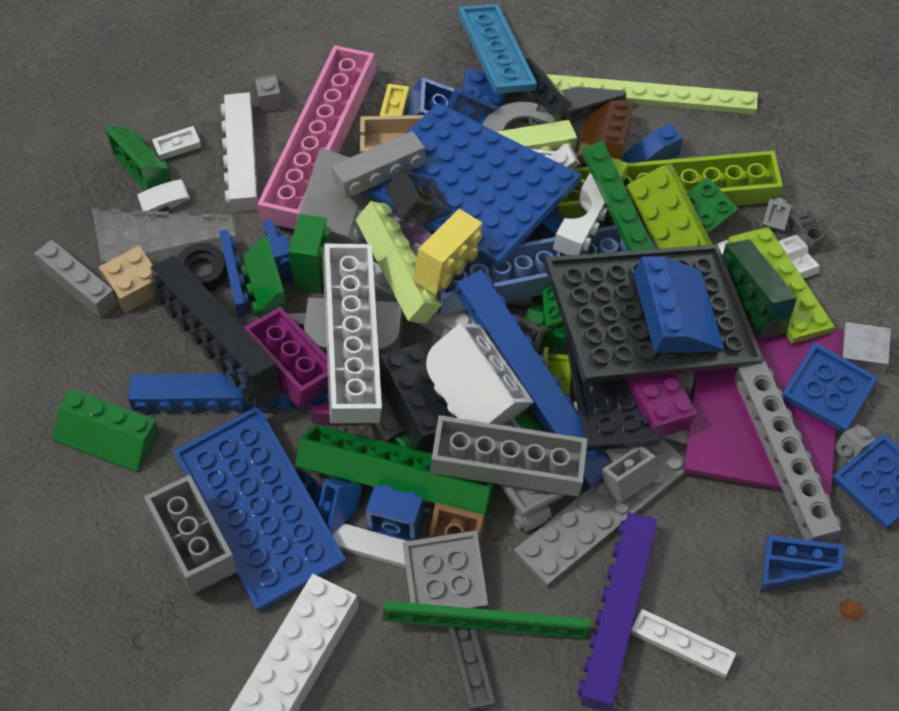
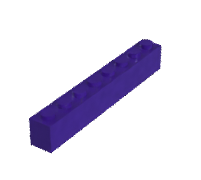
[577,512,657,711]

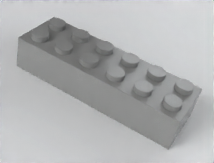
[430,415,587,496]

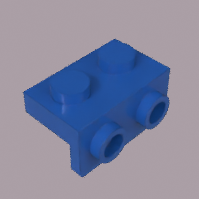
[446,86,499,124]

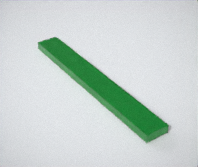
[382,600,590,639]

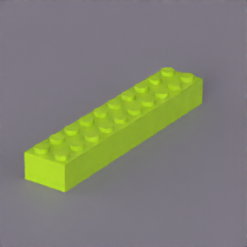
[557,151,783,221]

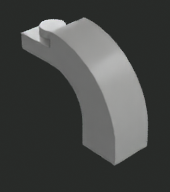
[482,102,556,132]

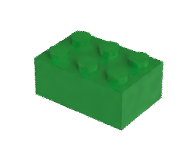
[289,214,333,294]

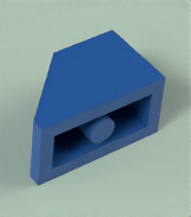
[318,479,362,534]

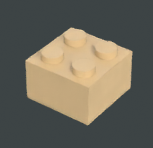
[99,246,155,313]

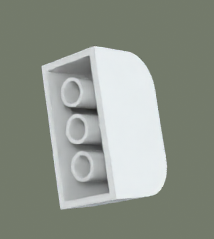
[426,323,534,425]

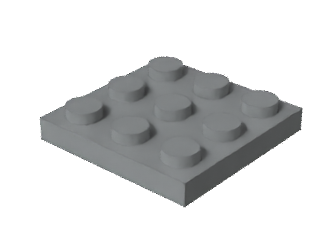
[402,530,489,609]

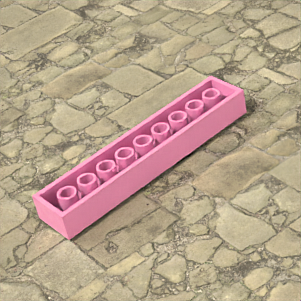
[257,45,376,229]

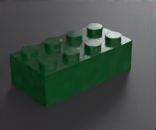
[722,239,797,338]

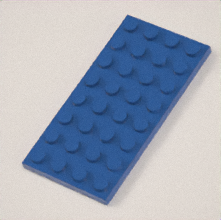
[173,407,347,612]

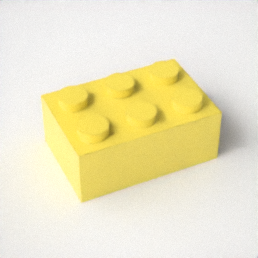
[413,209,483,295]

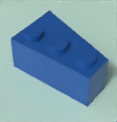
[760,535,844,592]

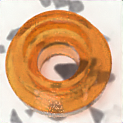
[839,599,865,620]

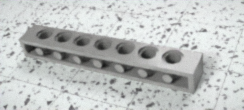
[734,361,841,542]

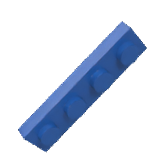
[219,229,249,317]

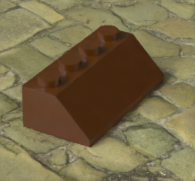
[576,100,633,163]

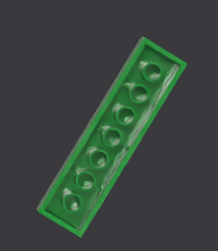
[295,423,498,516]

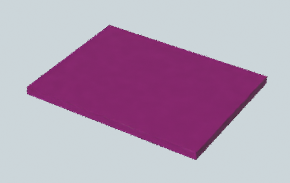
[683,322,843,497]

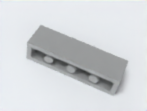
[331,131,427,199]
[34,239,118,319]

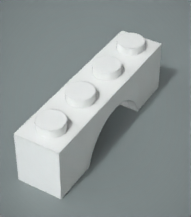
[553,173,608,256]

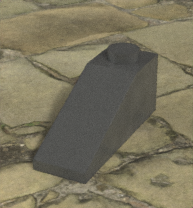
[562,87,627,123]

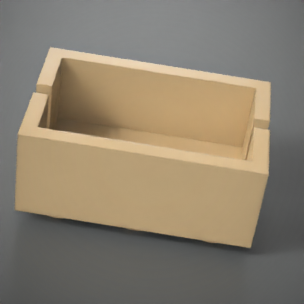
[360,115,424,153]

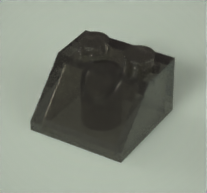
[386,168,451,225]

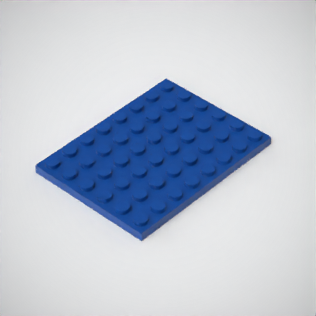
[361,103,581,266]

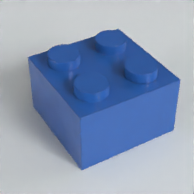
[366,485,424,541]

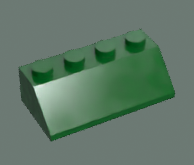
[52,389,160,473]

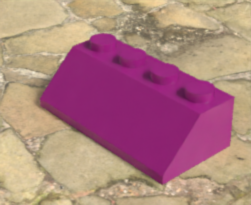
[243,306,328,408]

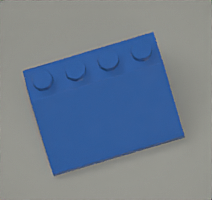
[633,257,724,353]

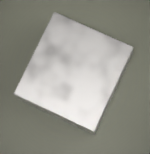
[841,322,891,374]

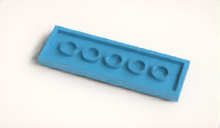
[457,4,537,94]

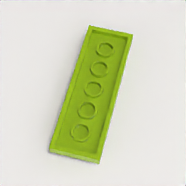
[727,227,835,344]

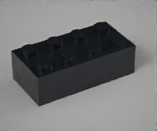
[379,343,457,450]

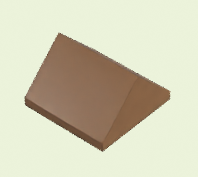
[428,502,485,544]

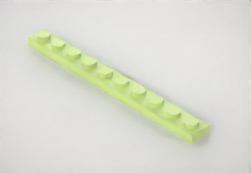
[546,74,758,115]

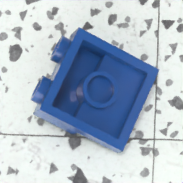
[263,219,293,282]

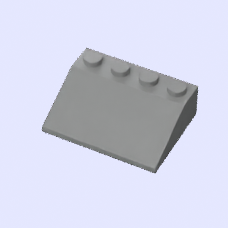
[297,148,378,244]

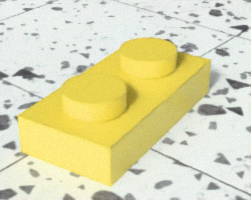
[380,84,409,116]

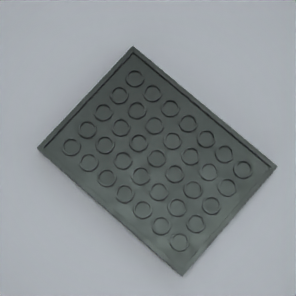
[543,244,764,383]

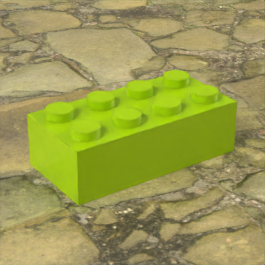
[626,164,713,249]

